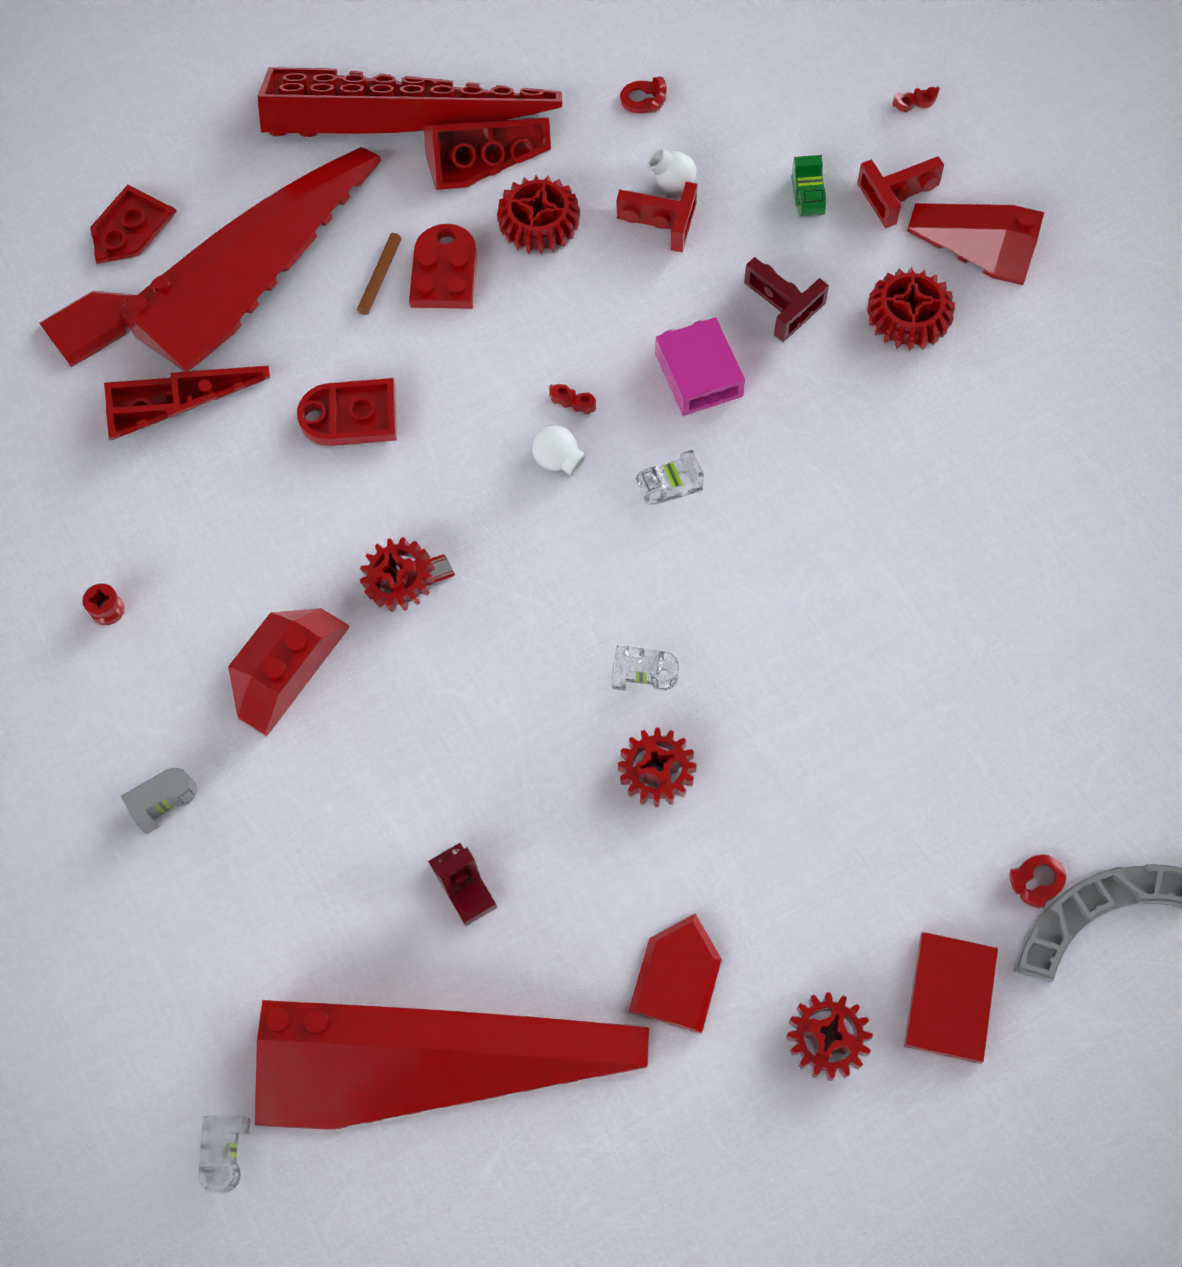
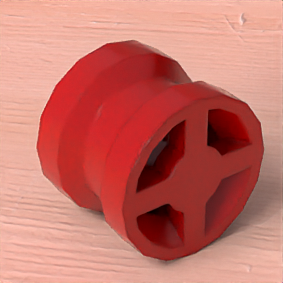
[82,583,125,625]

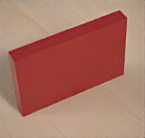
[904,932,998,1064]

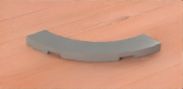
[1013,864,1182,982]

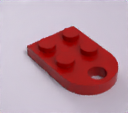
[409,224,477,309]
[297,378,397,446]

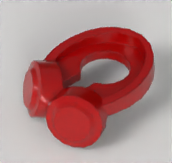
[620,76,667,113]
[1009,854,1067,909]

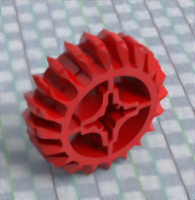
[497,175,580,255]
[867,267,955,351]

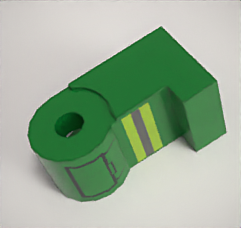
[791,155,826,217]

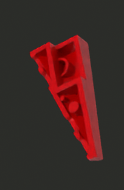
[104,366,270,441]

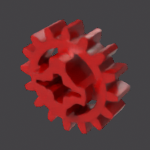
[360,537,435,612]
[618,727,697,807]
[786,992,873,1081]

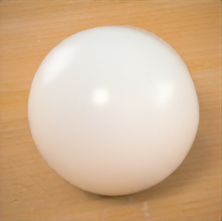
[648,147,697,195]
[532,425,586,476]

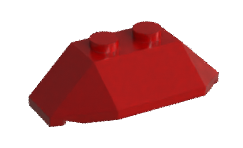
[228,608,350,737]

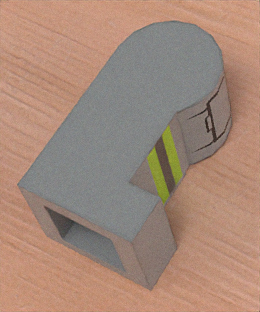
[121,768,197,835]

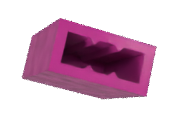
[655,317,745,416]

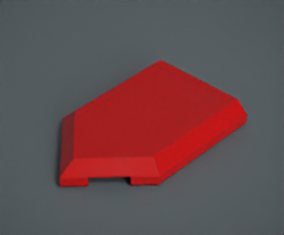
[90,184,177,264]
[39,290,135,367]
[628,913,722,1034]

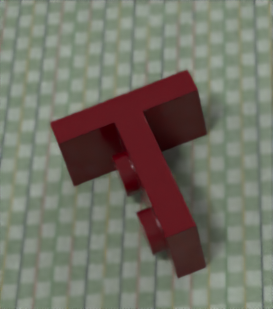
[744,257,829,342]
[428,843,498,927]

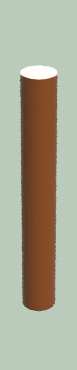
[357,233,402,315]

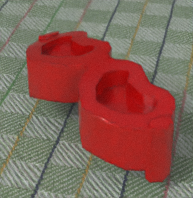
[892,87,940,113]
[549,384,596,414]

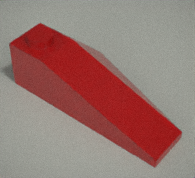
[423,118,551,190]
[907,203,1045,285]

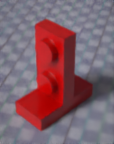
[857,156,944,228]
[616,182,698,253]

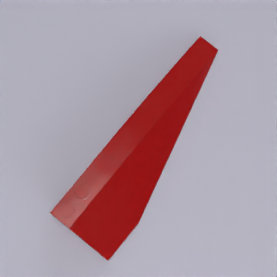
[257,67,562,137]
[118,147,381,373]
[255,1000,649,1130]

